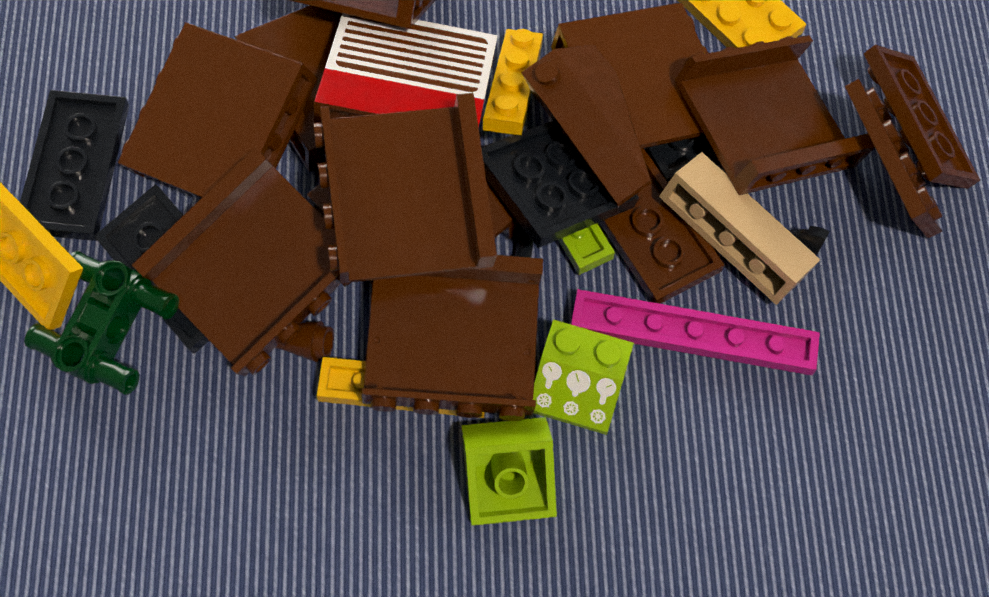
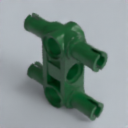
[24,251,179,395]

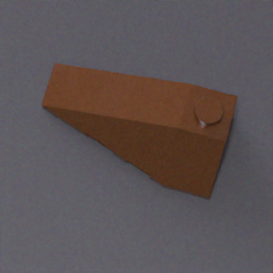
[521,45,652,207]

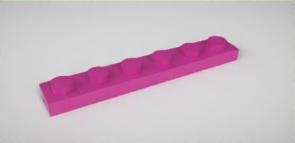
[571,289,820,376]

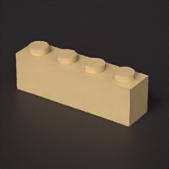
[659,152,820,305]

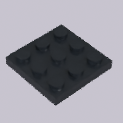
[481,121,639,248]

